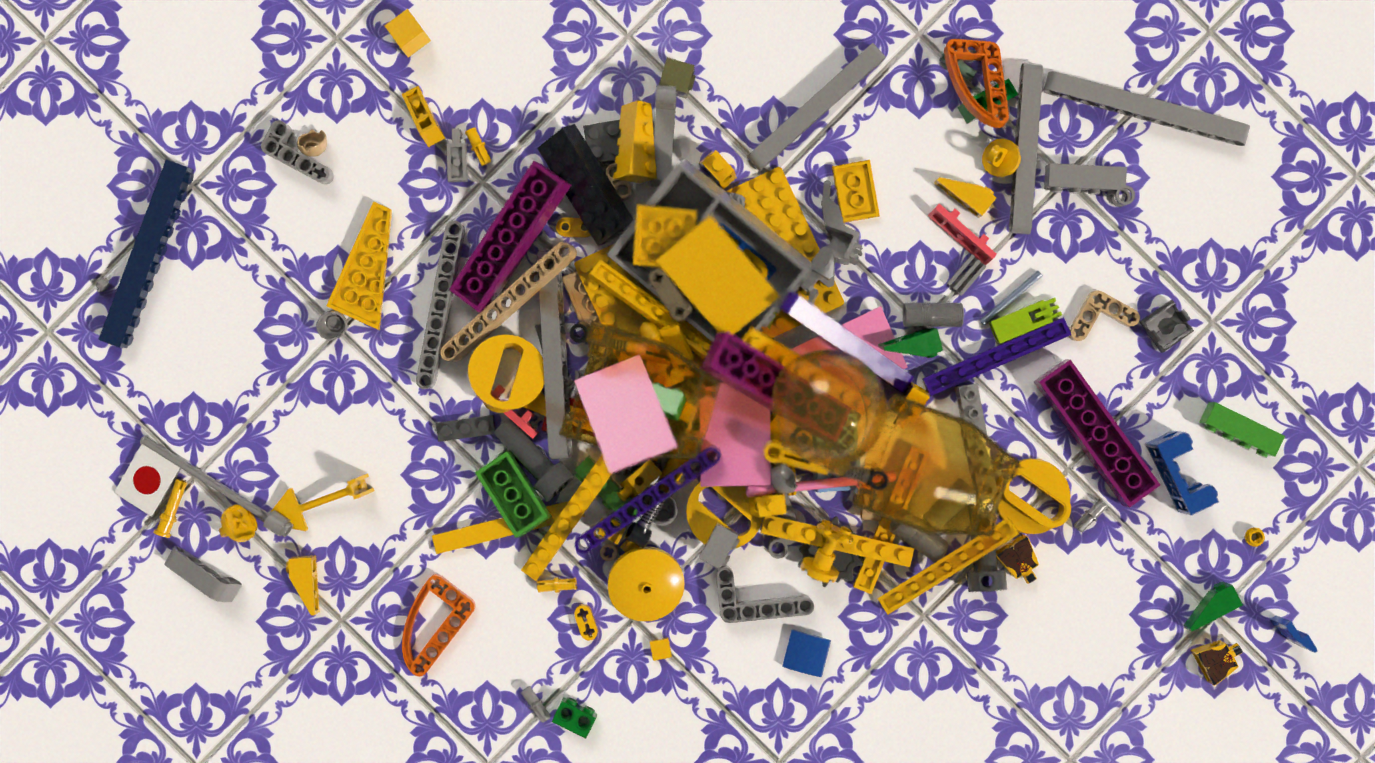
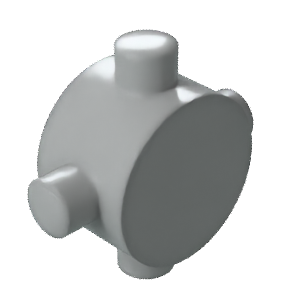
[96,278,110,292]

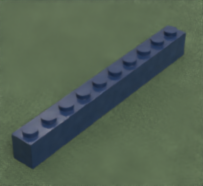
[98,159,194,348]

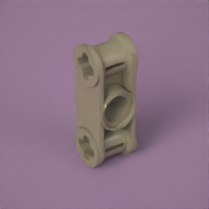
[649,267,692,321]

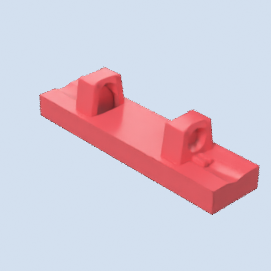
[927,203,997,265]
[490,385,540,439]

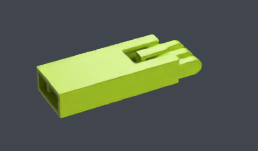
[988,297,1062,344]

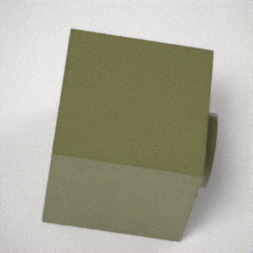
[659,57,696,99]

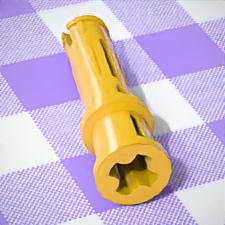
[153,479,188,538]

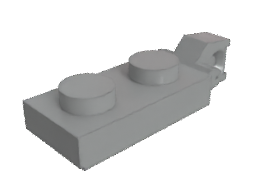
[446,128,468,183]

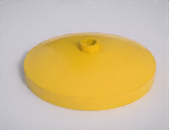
[607,547,684,622]

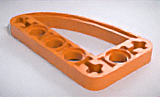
[944,39,1009,128]
[402,574,476,677]

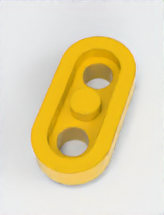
[556,217,591,238]

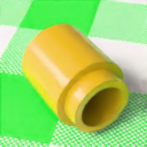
[640,321,665,349]

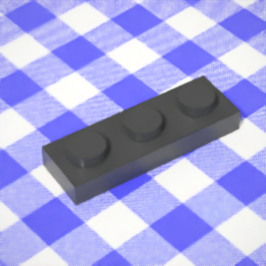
[436,415,496,442]

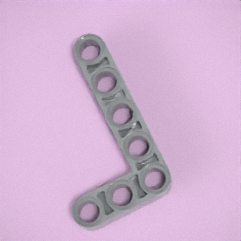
[651,85,677,187]
[716,565,814,623]

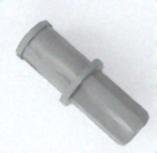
[1074,499,1109,532]
[520,686,551,723]

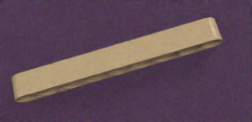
[440,242,577,362]

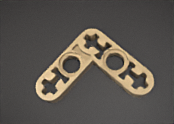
[1069,290,1140,341]

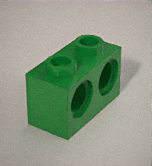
[552,697,597,739]

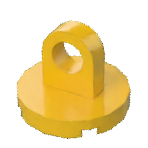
[982,138,1021,178]
[218,504,258,542]

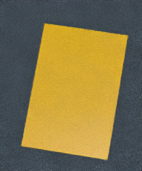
[656,215,780,335]

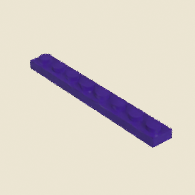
[922,317,1071,396]

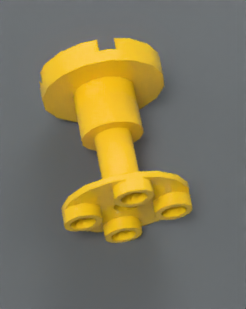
[800,519,853,583]

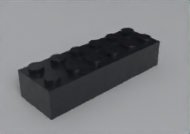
[537,124,634,246]

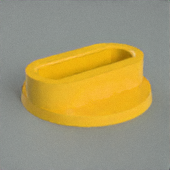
[468,335,544,413]
[994,458,1071,534]
[686,482,763,549]

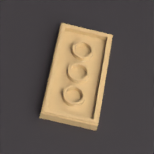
[562,271,605,348]

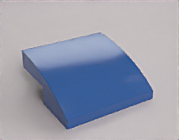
[1270,615,1318,653]
[782,629,831,677]

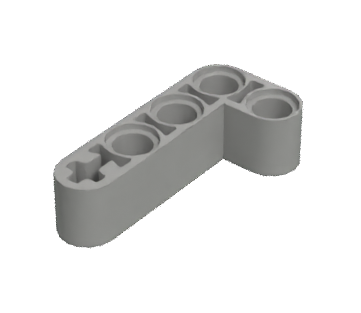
[261,120,334,185]
[164,546,242,602]

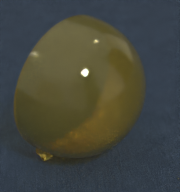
[773,349,887,477]

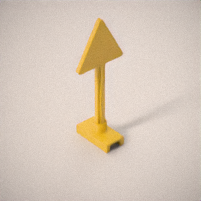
[271,473,375,531]

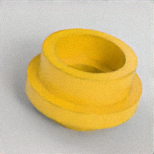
[1245,527,1265,547]

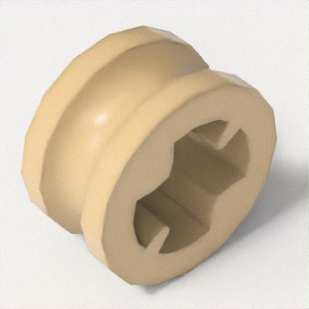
[600,543,618,561]

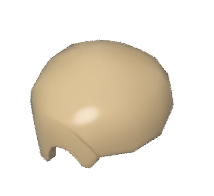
[297,129,327,157]

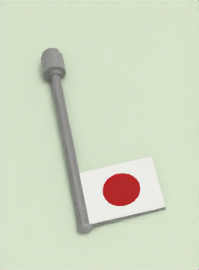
[114,435,293,537]

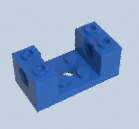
[1145,430,1219,515]

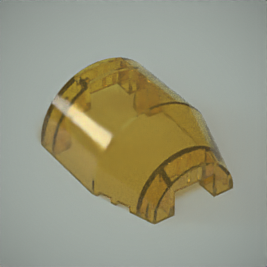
[559,321,720,459]
[852,394,1020,536]

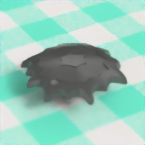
[798,516,865,587]

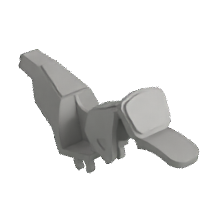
[797,180,863,306]

